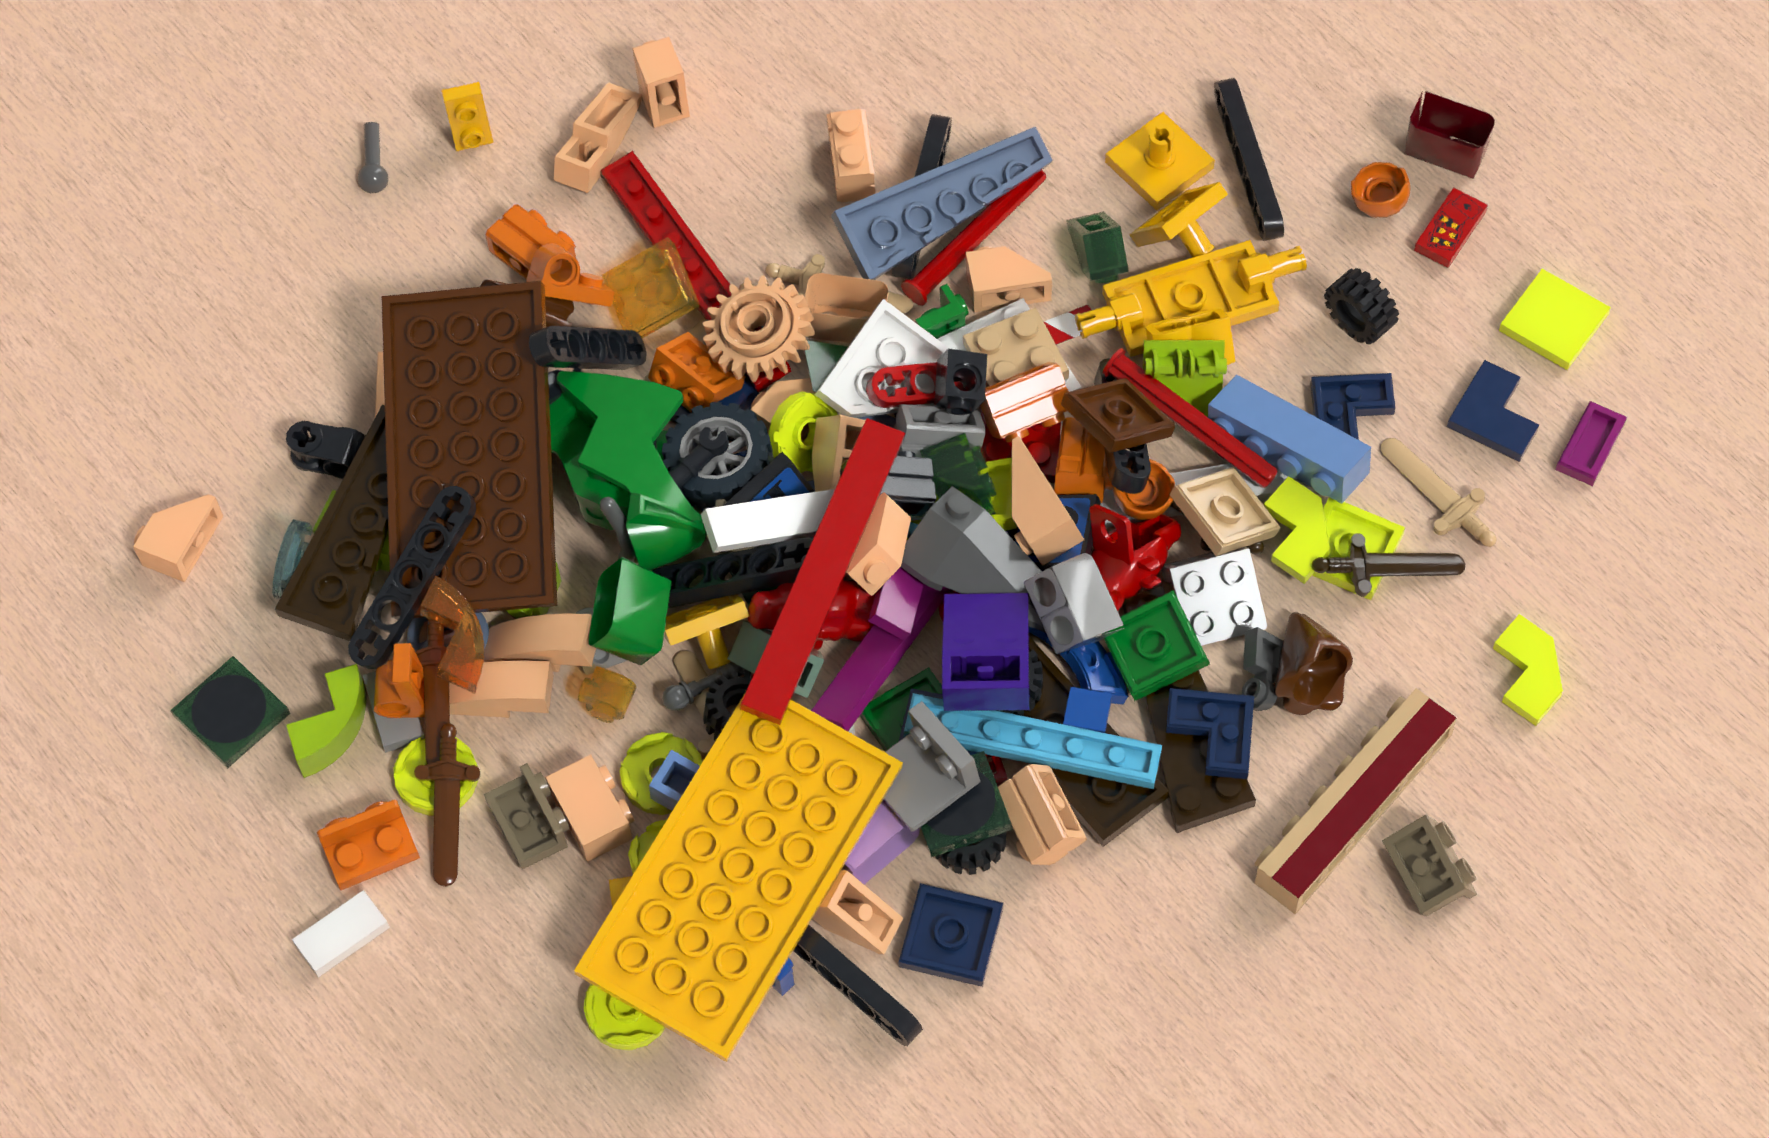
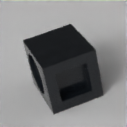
[934,348,988,415]

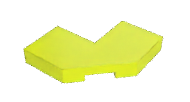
[1264,476,1330,584]
[1493,614,1563,726]

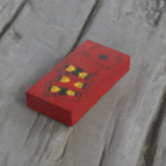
[1414,187,1488,268]

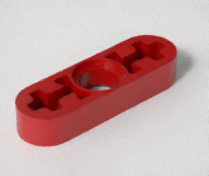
[866,362,968,408]

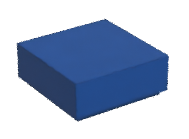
[1063,687,1112,733]

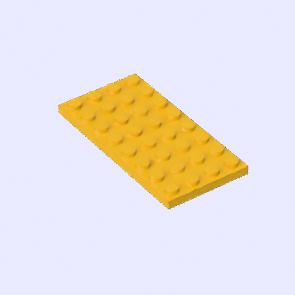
[574,694,903,1062]

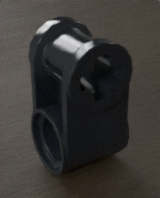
[286,421,366,479]

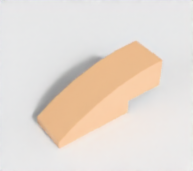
[554,82,642,193]
[481,613,596,672]
[449,660,554,718]

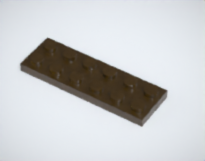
[1010,636,1169,847]

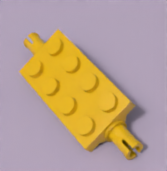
[1075,240,1307,357]

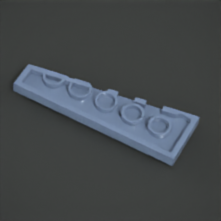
[831,126,1053,280]

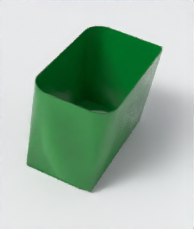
[588,557,672,665]

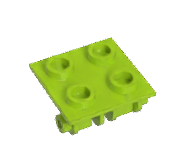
[1143,340,1227,417]

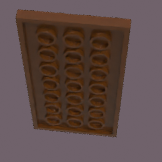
[381,281,558,620]

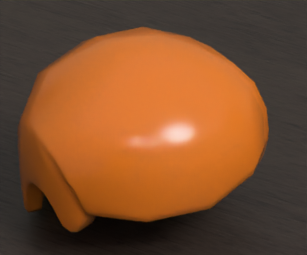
[1351,162,1411,218]
[1113,459,1175,520]

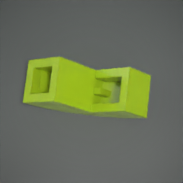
[286,664,366,778]

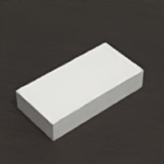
[292,890,390,977]

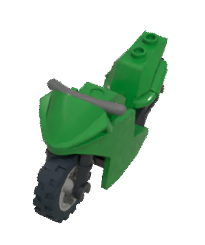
[548,368,774,570]

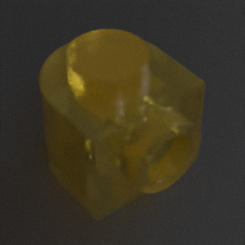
[578,666,637,723]

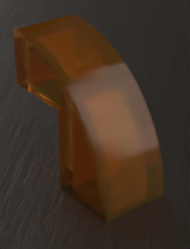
[420,576,484,694]

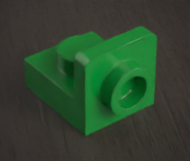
[915,284,969,339]

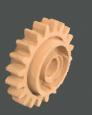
[703,275,814,382]

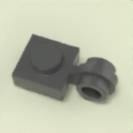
[1242,627,1283,711]

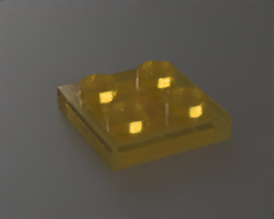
[601,237,700,338]

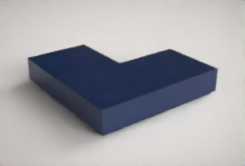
[1447,360,1539,462]
[1310,373,1396,440]
[1166,688,1254,779]

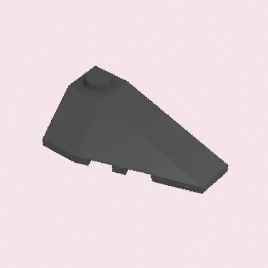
[901,486,1046,633]

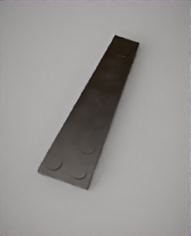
[275,405,389,641]
[1123,586,1256,833]

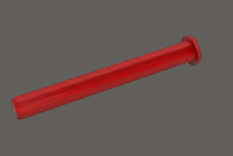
[901,170,1046,306]
[1102,348,1278,488]

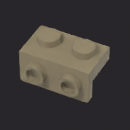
[484,763,570,870]

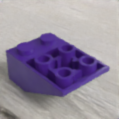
[942,593,1029,711]

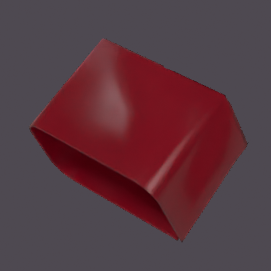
[1405,91,1495,179]

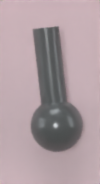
[358,122,389,193]

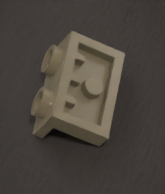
[1382,815,1477,917]

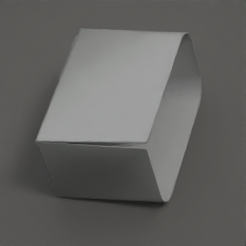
[1024,553,1124,655]

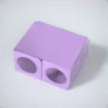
[841,800,919,884]

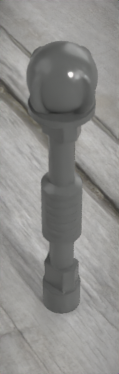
[662,661,748,711]

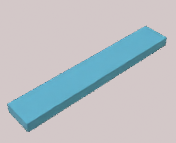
[904,693,1162,789]

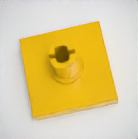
[1105,112,1215,211]
[1129,182,1228,258]
[664,594,750,669]

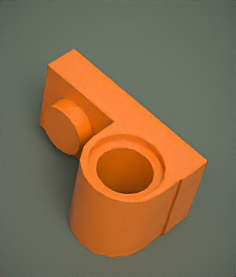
[526,243,615,307]
[374,643,425,718]

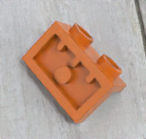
[648,332,746,413]
[317,800,420,891]

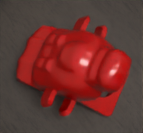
[1090,504,1181,611]
[748,580,875,650]

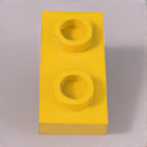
[441,82,494,151]

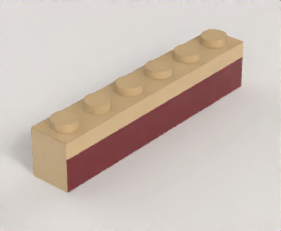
[1255,688,1457,915]

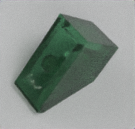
[1066,211,1129,283]

